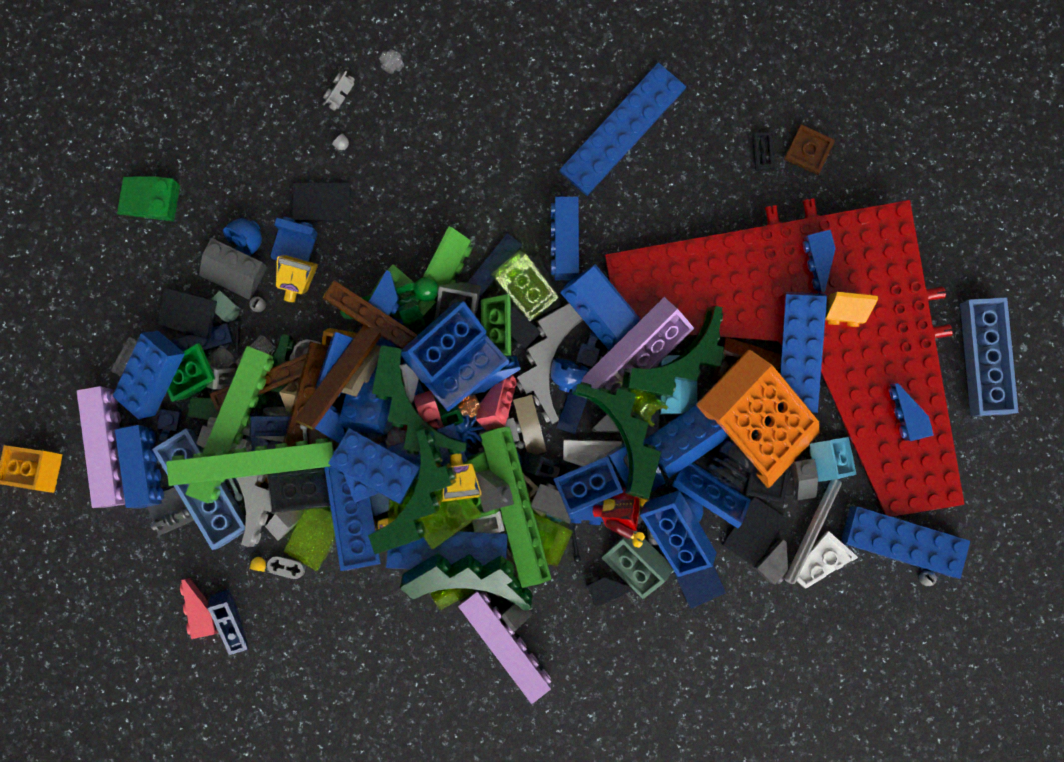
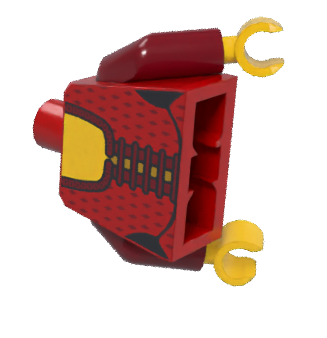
[593,487,649,548]

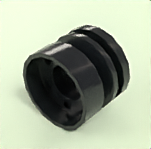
[706,440,755,490]

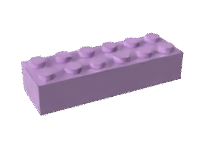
[581,297,694,394]
[77,386,125,508]
[458,590,551,704]

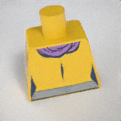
[276,255,318,302]
[441,454,481,502]

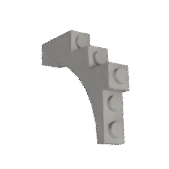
[516,303,583,424]
[196,426,271,547]

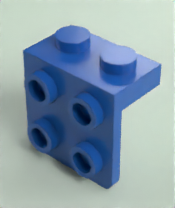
[271,217,318,262]

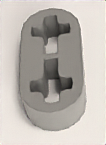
[267,556,305,579]

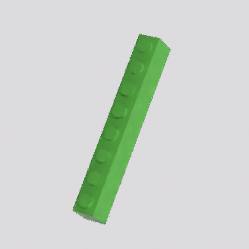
[185,346,274,503]
[480,426,552,588]
[166,438,334,486]

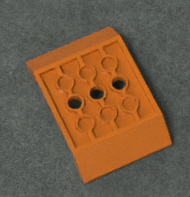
[696,350,820,488]

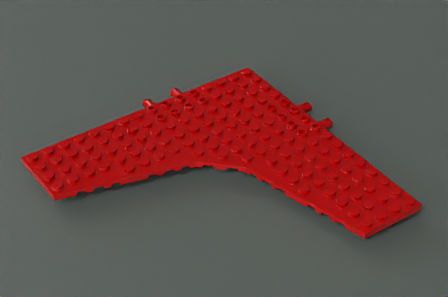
[605,198,965,517]

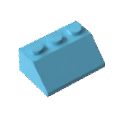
[659,355,697,415]

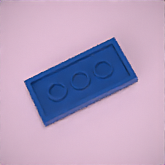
[424,334,509,411]
[672,462,751,528]

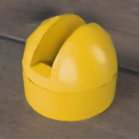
[249,557,266,572]

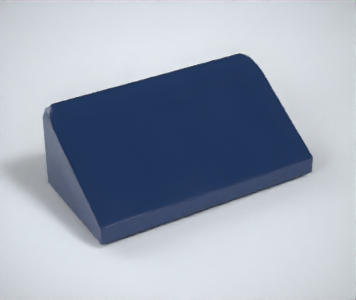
[556,392,587,434]

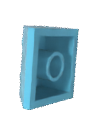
[809,437,857,482]

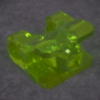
[621,385,668,427]

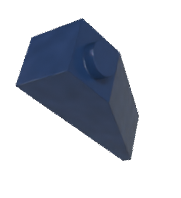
[208,589,248,655]

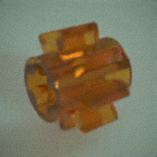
[457,395,481,418]

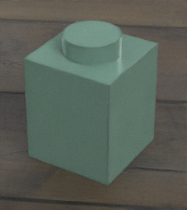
[212,291,241,323]

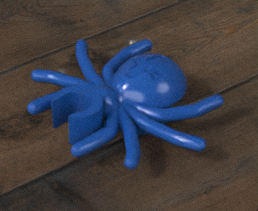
[443,406,485,453]

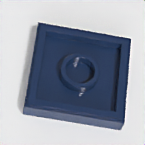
[674,566,726,609]

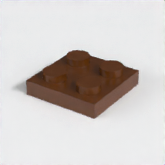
[784,124,835,175]

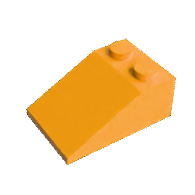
[825,292,878,327]
[0,445,63,493]

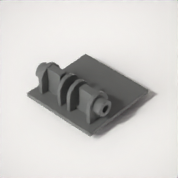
[147,487,194,536]

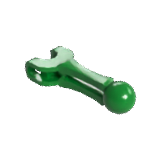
[340,277,439,319]

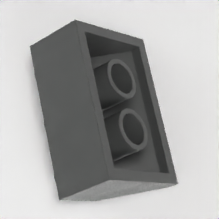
[199,238,268,300]

